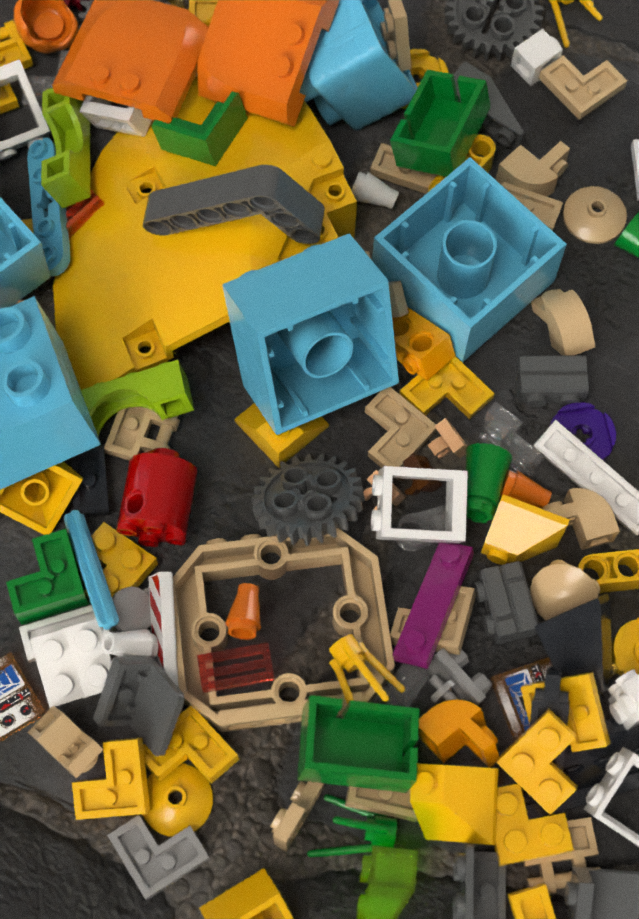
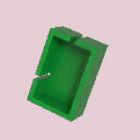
[390,70,491,177]
[297,695,419,793]

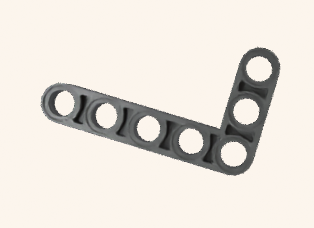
[142,164,325,244]

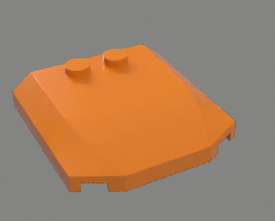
[52,0,209,124]
[197,0,340,127]

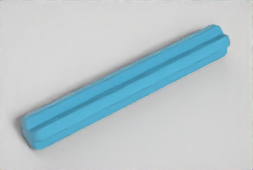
[64,510,119,630]

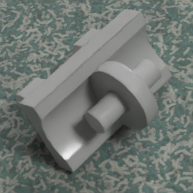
[426,648,492,706]

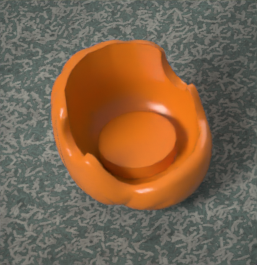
[14,0,79,54]

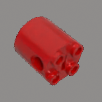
[116,448,198,547]

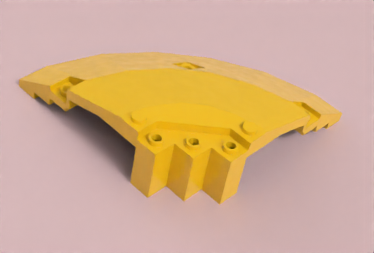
[53,77,357,390]

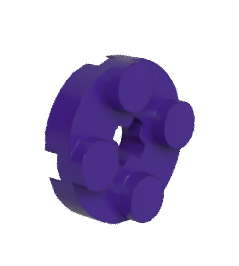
[550,402,616,462]

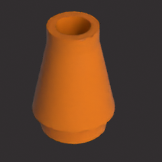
[500,470,552,509]
[225,583,261,640]

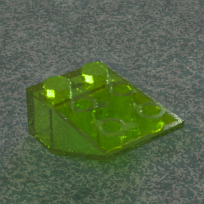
[356,846,418,919]

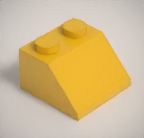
[199,868,293,919]

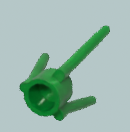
[307,794,397,857]

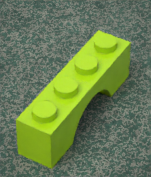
[41,88,90,208]
[81,360,194,437]

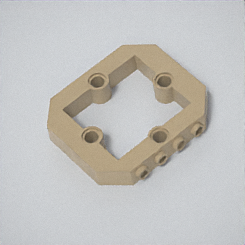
[173,528,395,732]

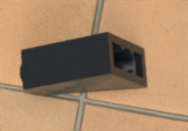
[535,593,613,701]

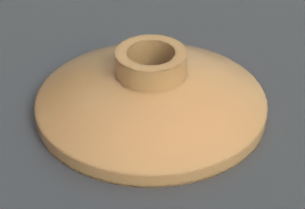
[563,186,627,244]

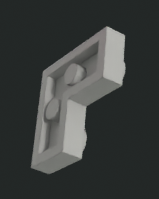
[107,815,210,901]

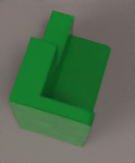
[151,91,248,167]
[6,529,89,625]

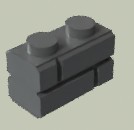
[515,355,589,408]
[474,561,539,645]

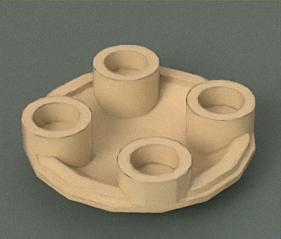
[530,560,600,620]

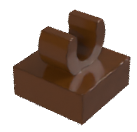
[397,454,442,496]

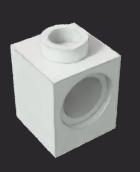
[511,29,563,86]

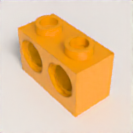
[392,307,456,381]

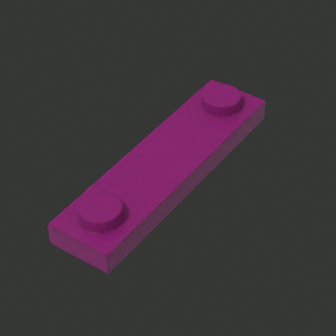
[392,543,474,669]

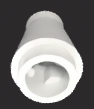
[351,171,399,209]
[102,629,158,659]

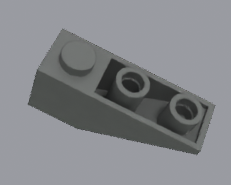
[454,61,524,150]

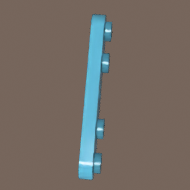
[27,137,71,276]

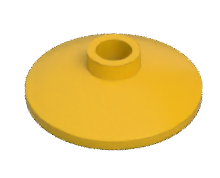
[142,763,213,837]

